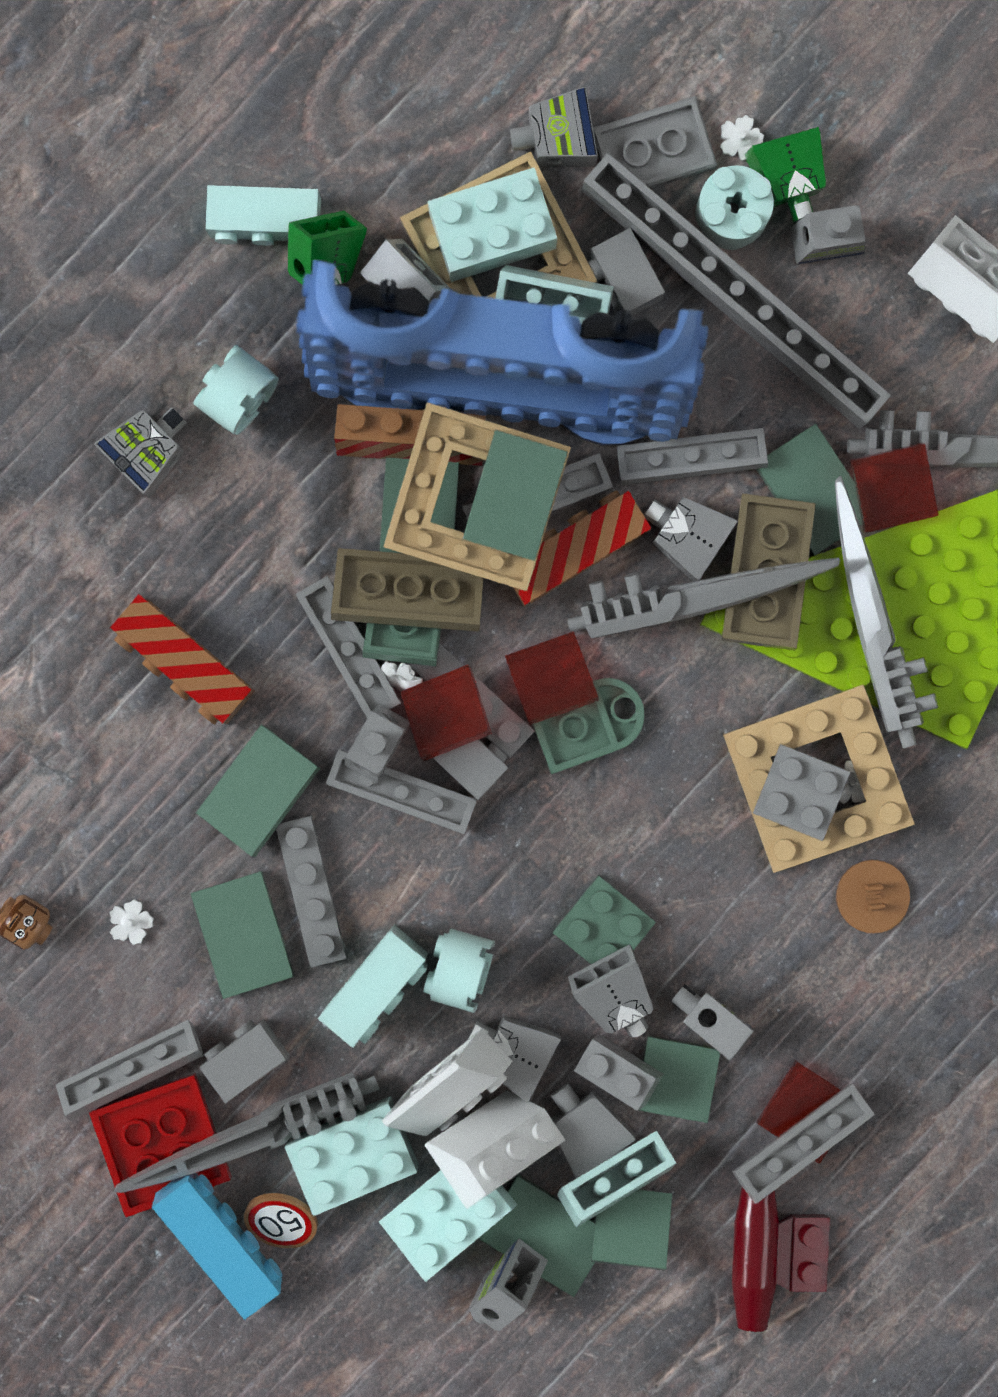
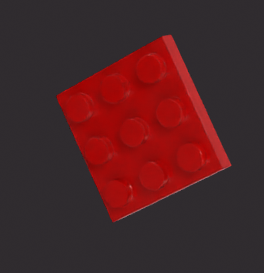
[89,1073,232,1218]

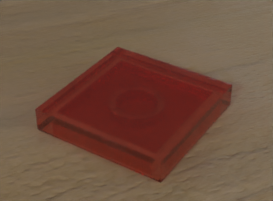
[850,442,939,533]
[505,631,599,725]
[401,664,492,761]
[756,1060,841,1164]

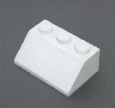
[908,215,998,343]
[382,1028,512,1136]
[425,1091,566,1209]

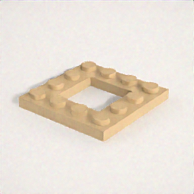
[400,151,597,298]
[383,402,571,591]
[723,685,915,873]

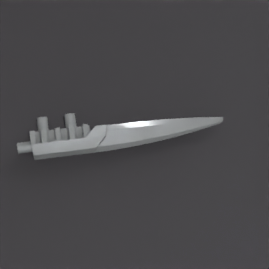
[847,410,998,468]
[835,476,938,748]
[568,558,840,639]
[113,1072,380,1193]

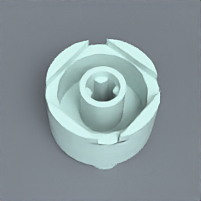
[695,165,774,250]
[193,345,279,435]
[423,929,495,1013]

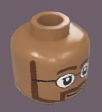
[0,895,53,950]

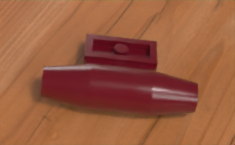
[732,1187,830,1332]

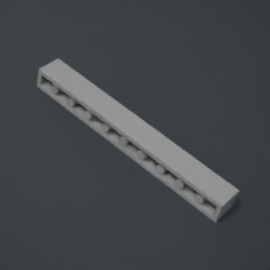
[582,153,891,429]

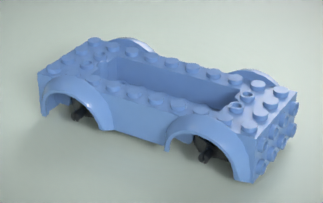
[297,260,708,445]

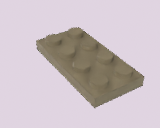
[721,493,816,651]
[331,548,483,632]

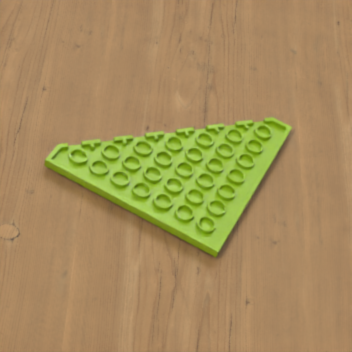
[700,490,998,749]

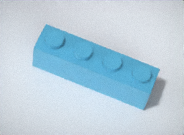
[152,1173,282,1320]

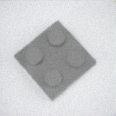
[753,744,851,841]

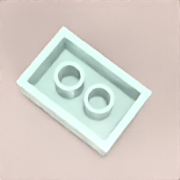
[427,167,557,282]
[318,925,428,1048]
[285,1096,419,1216]
[379,1170,518,1282]

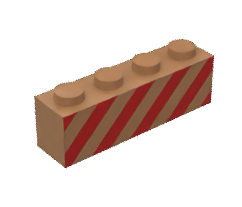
[334,404,486,466]
[512,490,652,608]
[110,594,256,725]

